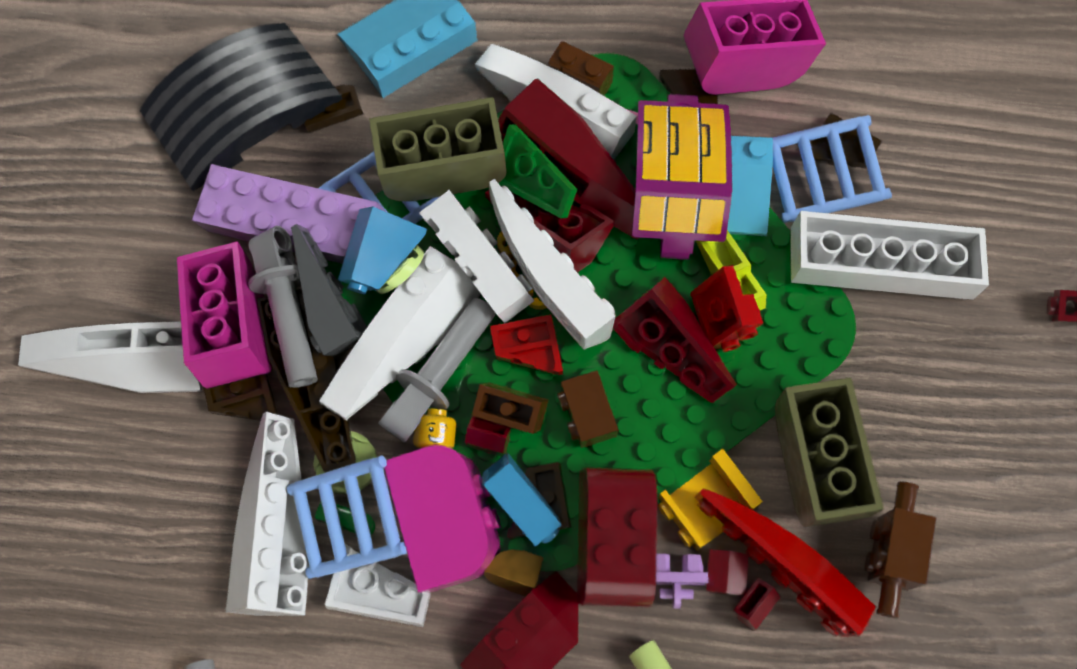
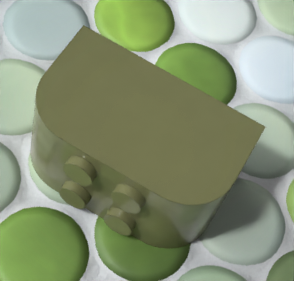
[369,97,506,201]
[775,377,884,527]

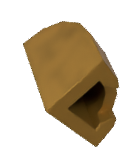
[484,549,543,596]

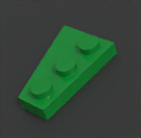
[498,124,577,218]

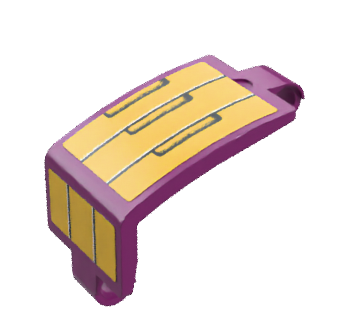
[632,94,732,260]

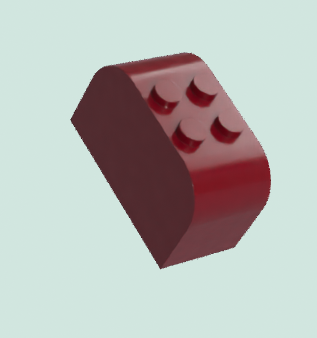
[577,468,657,607]

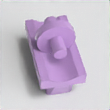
[656,554,708,609]

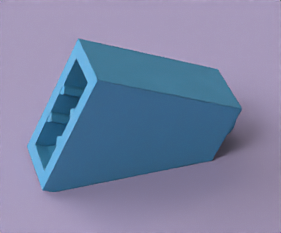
[338,206,427,294]
[483,452,562,546]

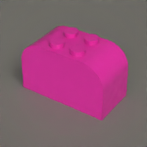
[684,0,826,94]
[177,241,272,389]
[384,445,501,593]

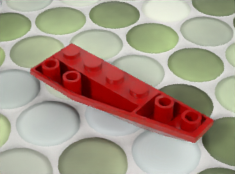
[695,488,877,637]

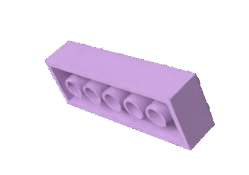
[192,164,386,264]

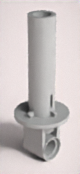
[248,226,318,388]
[378,298,496,443]

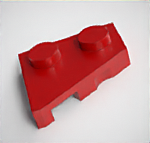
[490,314,563,375]

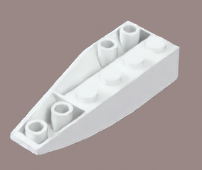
[489,179,615,349]
[18,322,202,393]
[226,412,309,616]

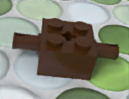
[865,481,936,619]

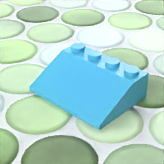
[338,0,478,98]
[727,136,773,236]

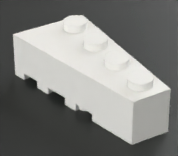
[419,190,534,323]

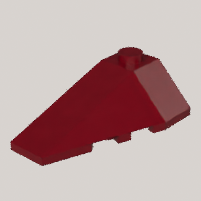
[485,190,614,273]
[613,277,737,403]

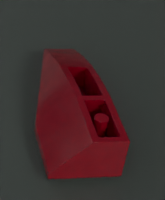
[498,78,640,240]

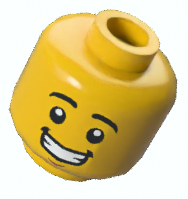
[413,408,457,449]

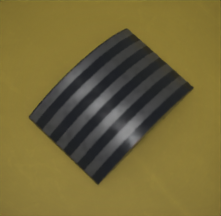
[139,23,343,192]

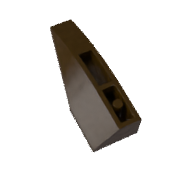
[257,289,356,473]

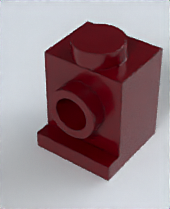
[1047,290,1077,323]

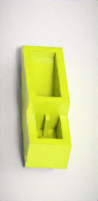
[696,230,766,310]

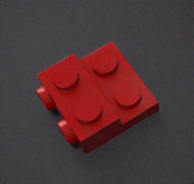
[690,266,763,352]

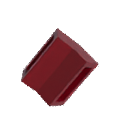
[465,416,511,457]
[706,549,749,597]
[733,578,781,631]

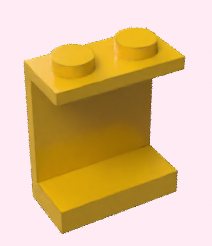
[658,449,763,551]

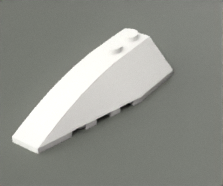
[475,44,637,160]
[319,246,481,420]

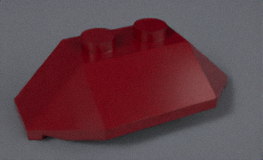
[460,571,579,669]

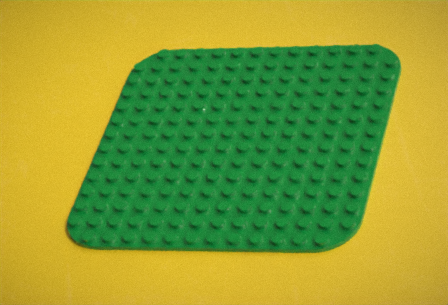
[325,53,856,572]

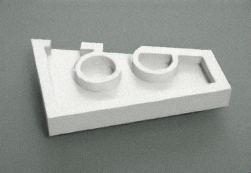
[325,544,431,627]

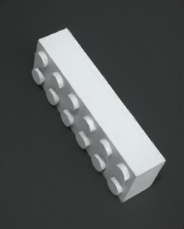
[791,211,989,300]

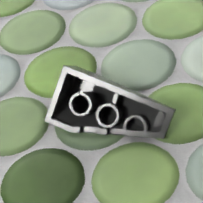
[291,224,367,356]

